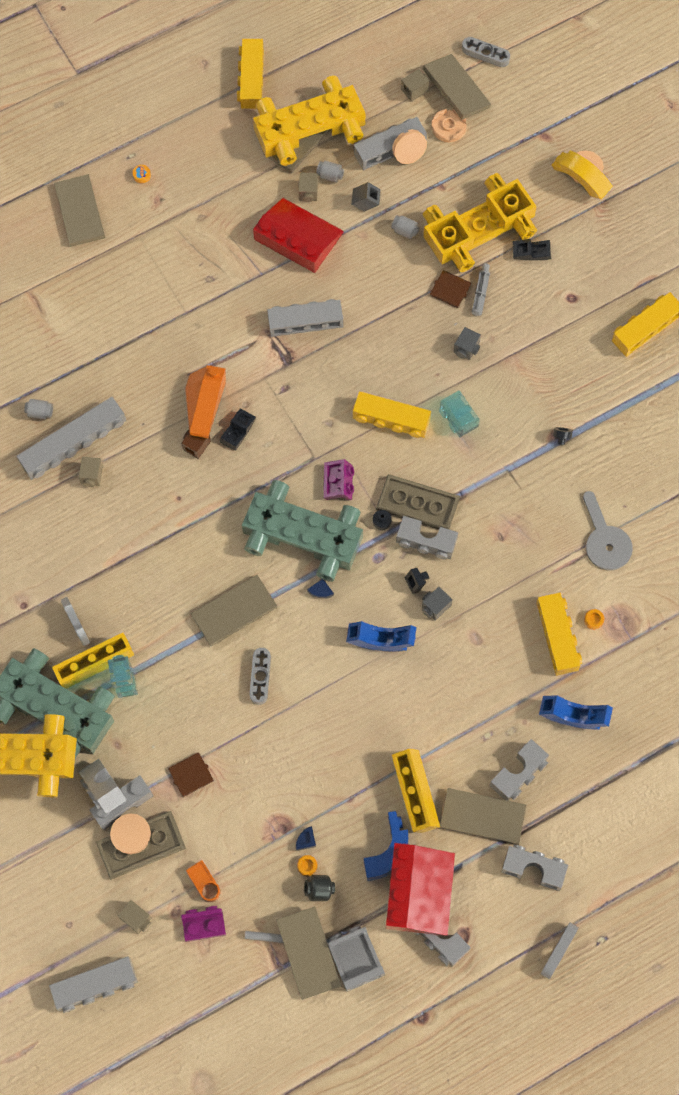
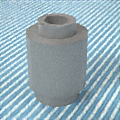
[316,161,344,183]
[391,215,419,239]
[24,399,53,420]

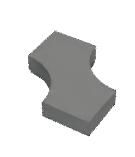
[61,597,90,646]

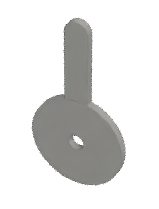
[583,491,633,570]

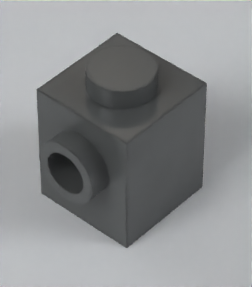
[351,182,381,212]
[454,327,481,360]
[422,587,453,621]

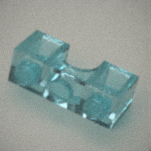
[108,655,138,698]

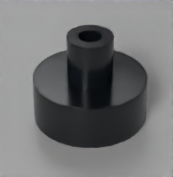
[553,427,573,445]
[373,510,392,530]

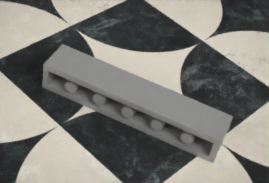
[17,397,126,480]

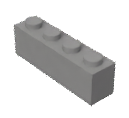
[354,117,427,170]
[267,299,343,337]
[49,956,138,1013]

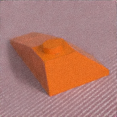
[185,365,226,438]

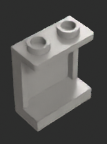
[327,926,385,992]

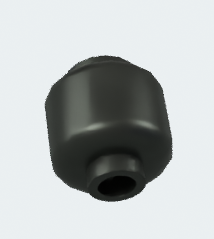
[304,875,335,901]

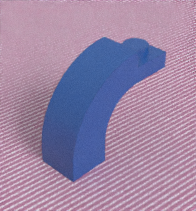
[346,621,417,652]
[539,695,613,730]
[364,811,408,881]

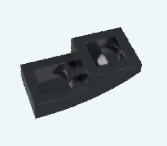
[513,239,552,260]
[220,408,256,451]

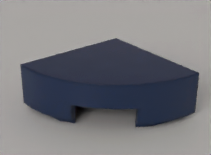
[307,579,334,598]
[296,826,316,851]

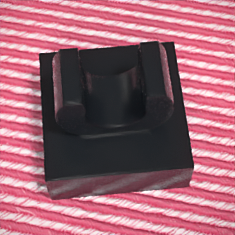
[404,568,430,594]

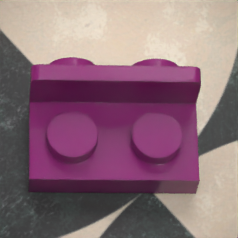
[323,459,354,501]
[181,906,226,942]

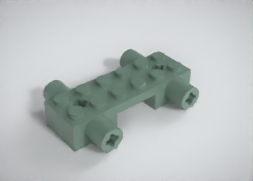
[242,480,363,582]
[0,648,115,758]

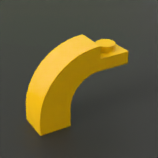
[551,150,613,199]

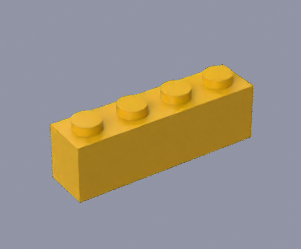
[237,39,264,109]
[612,292,679,357]
[353,391,431,438]
[536,592,582,676]
[52,632,134,689]
[392,748,440,833]

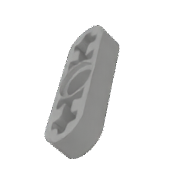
[462,37,510,67]
[250,648,271,705]
[541,922,579,980]

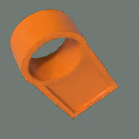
[186,860,221,902]

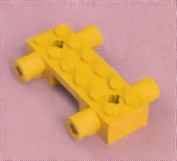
[253,76,366,166]
[423,173,537,273]
[0,714,77,798]

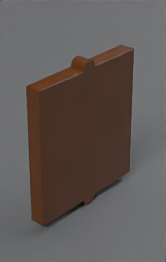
[430,270,471,308]
[168,752,214,797]

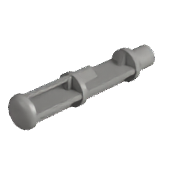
[472,263,490,316]

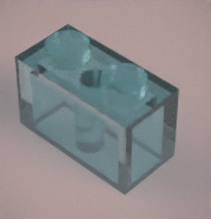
[439,390,480,437]

